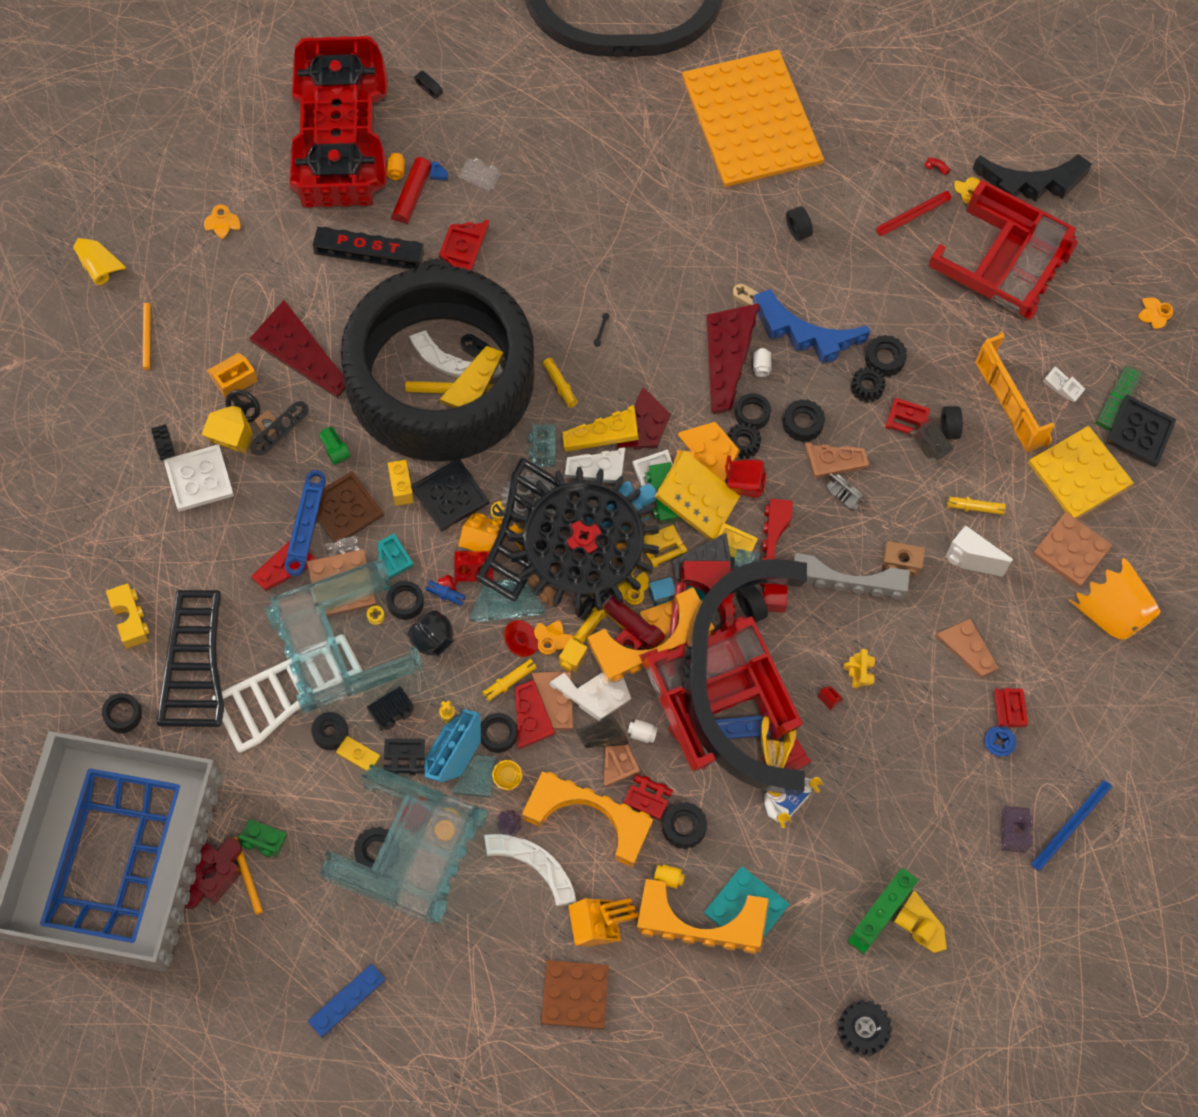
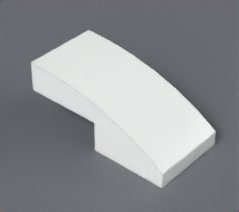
[1042,366,1085,402]

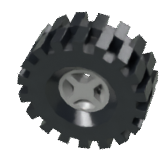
[837,1000,892,1057]

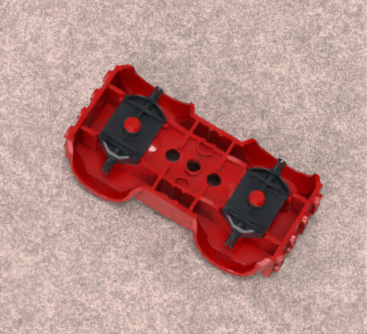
[290,36,388,208]

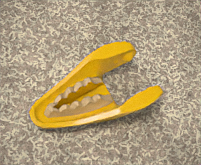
[761,716,796,768]

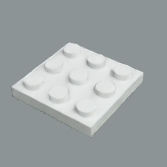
[164,444,234,512]

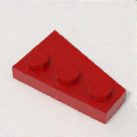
[251,541,316,591]

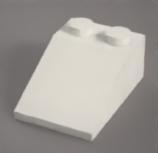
[945,525,1013,577]

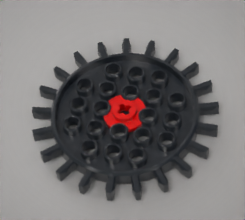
[508,467,659,612]

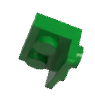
[238,819,287,858]

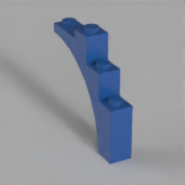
[753,289,870,364]

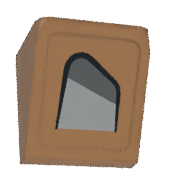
[254,410,276,437]

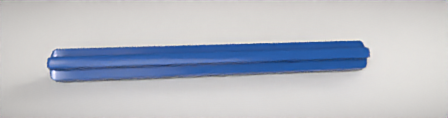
[1031,780,1112,871]

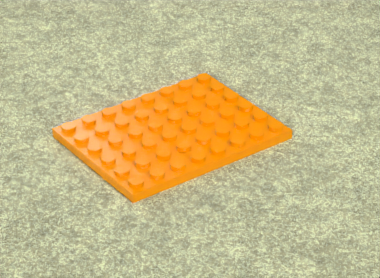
[682,49,824,187]

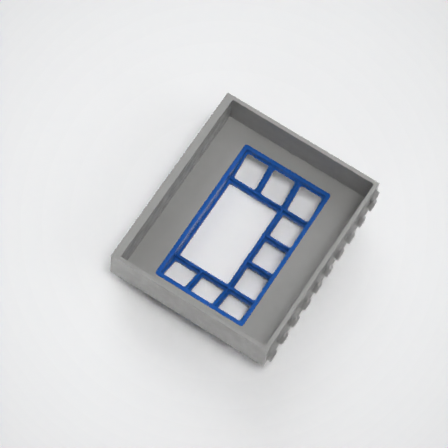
[0,731,224,972]

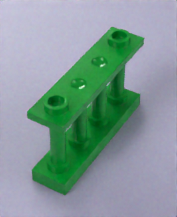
[847,867,919,955]

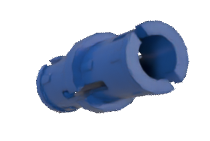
[426,580,466,607]

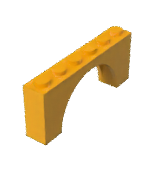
[587,587,715,683]
[522,771,653,868]
[637,879,769,954]

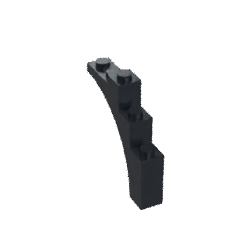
[973,154,1092,202]

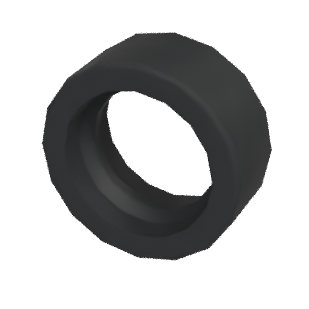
[735,393,771,430]
[386,581,424,620]
[737,585,768,623]
[101,693,142,733]
[481,713,517,753]

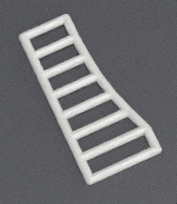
[212,634,363,753]

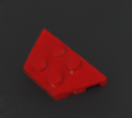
[439,220,489,271]

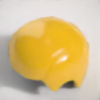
[492,760,523,790]

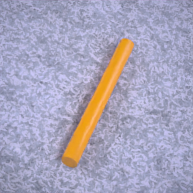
[143,303,151,370]
[233,837,263,915]

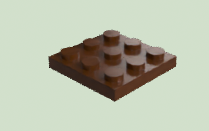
[317,471,384,546]

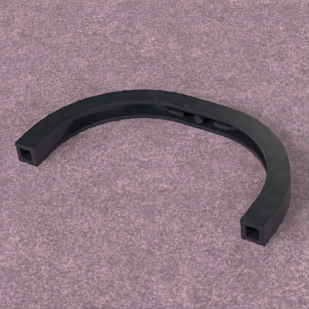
[525,0,723,57]
[683,559,807,795]

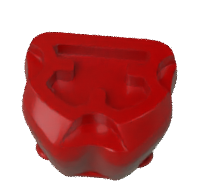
[725,455,766,498]

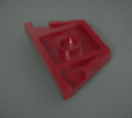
[616,388,671,450]

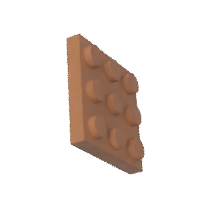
[1032,512,1113,588]
[307,549,376,618]

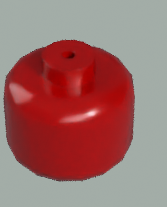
[438,575,458,591]

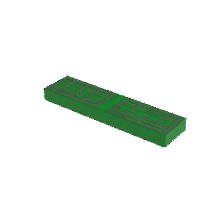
[1095,365,1143,431]

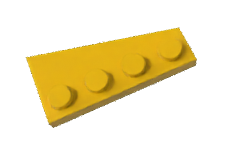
[440,346,503,408]
[562,405,639,452]

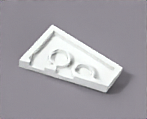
[565,448,625,484]

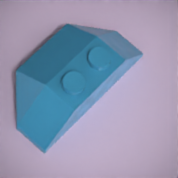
[424,709,481,783]

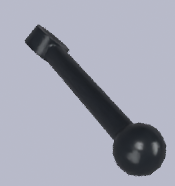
[594,313,610,347]

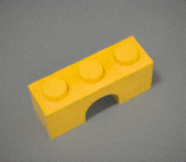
[106,583,150,649]

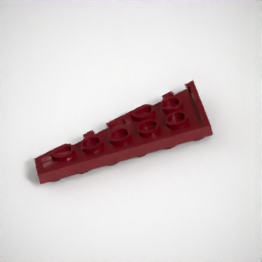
[250,300,346,399]
[707,303,761,414]

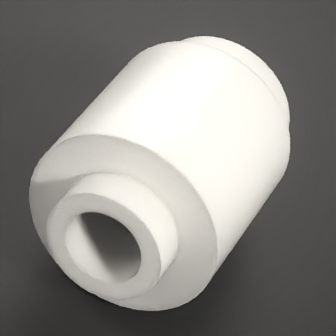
[753,348,771,377]
[627,719,658,743]

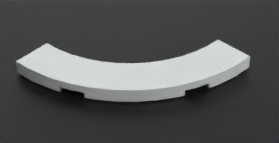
[409,330,503,378]
[484,834,577,907]

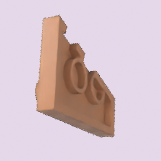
[805,443,869,479]
[935,619,999,678]
[531,672,573,731]

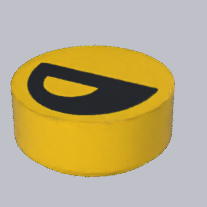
[491,501,505,521]

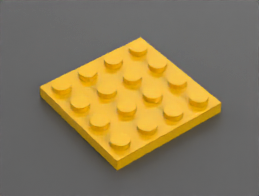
[1028,426,1134,519]

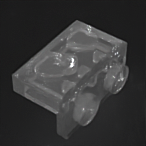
[459,157,503,192]

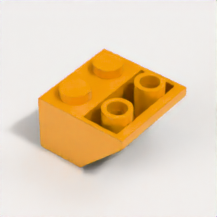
[206,353,258,399]
[458,513,502,551]
[568,898,621,947]

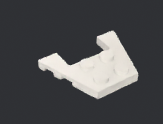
[549,672,631,721]

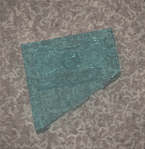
[452,755,495,798]

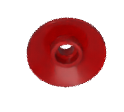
[504,620,538,657]

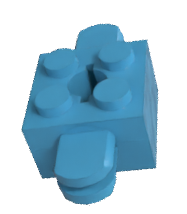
[587,481,657,532]

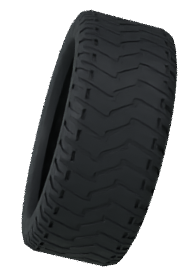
[340,265,534,462]

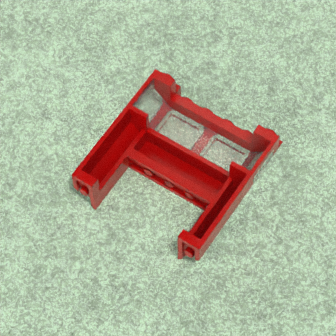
[928,179,1079,320]
[639,616,803,772]

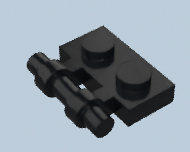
[384,739,425,776]

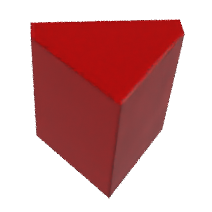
[817,685,843,711]

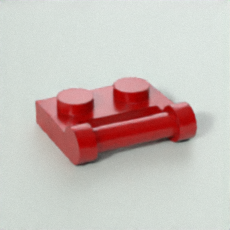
[885,397,930,440]

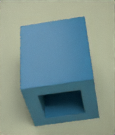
[648,577,677,607]

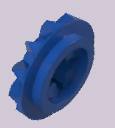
[984,726,1016,758]

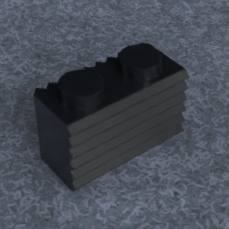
[367,686,414,731]

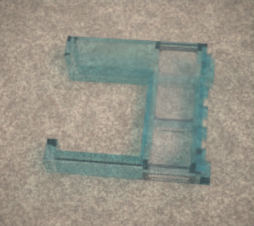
[264,558,423,713]

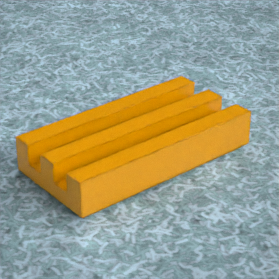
[599,898,639,926]

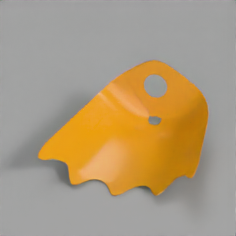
[1069,558,1160,640]

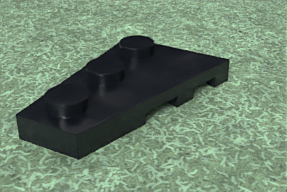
[672,533,732,579]

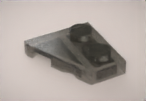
[577,715,629,748]

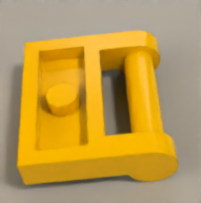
[644,525,688,569]

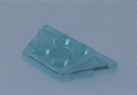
[470,579,545,622]

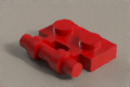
[623,774,673,821]

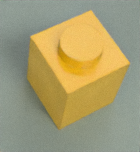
[559,638,588,673]

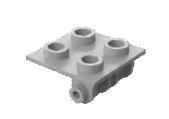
[827,473,864,511]

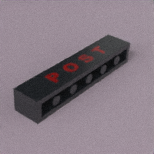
[313,227,424,270]

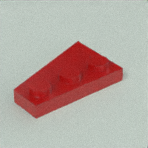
[515,680,556,750]

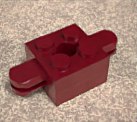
[184,838,242,909]

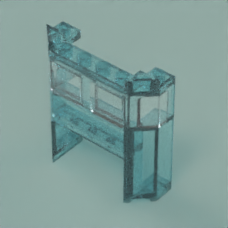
[320,764,490,925]

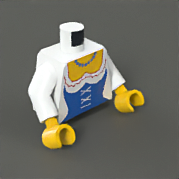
[764,777,824,828]

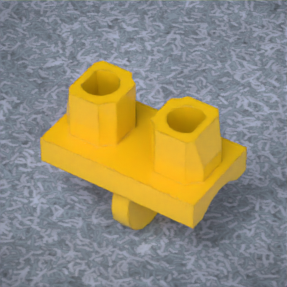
[843,649,875,689]

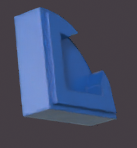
[430,161,448,181]

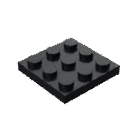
[1106,395,1177,467]
[411,458,489,532]

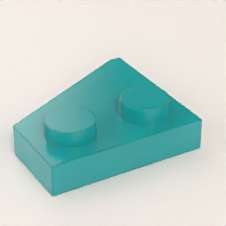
[378,533,414,584]

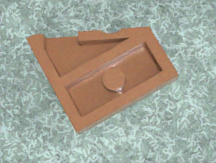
[604,736,640,788]

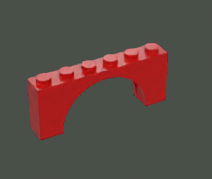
[680,561,739,679]

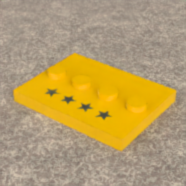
[654,450,741,541]

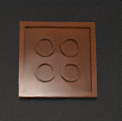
[541,960,609,1030]

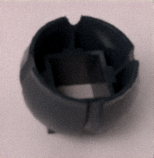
[407,610,455,657]

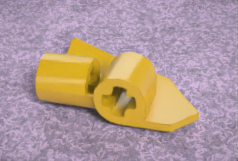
[73,238,126,285]
[894,891,947,953]

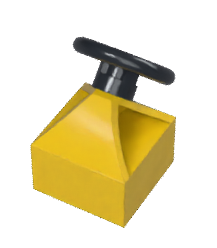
[201,389,260,454]

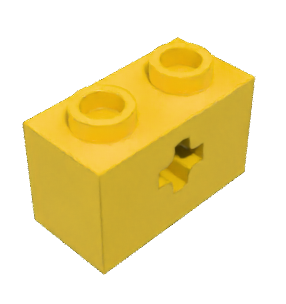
[388,460,414,506]

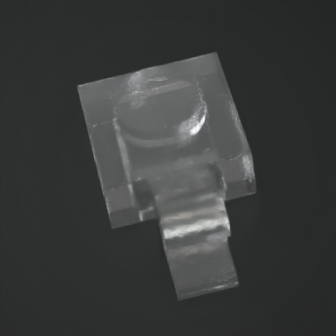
[325,536,360,557]

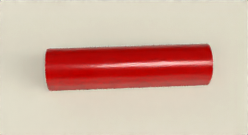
[391,157,431,224]

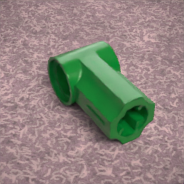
[319,427,351,465]

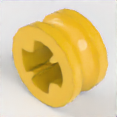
[367,605,385,625]

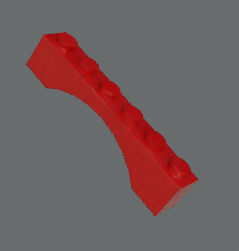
[760,499,793,613]

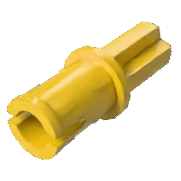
[439,700,455,724]

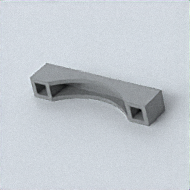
[793,553,910,600]

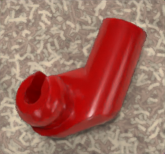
[924,157,951,176]

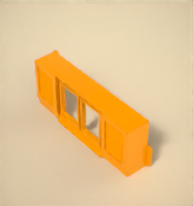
[975,332,1055,453]

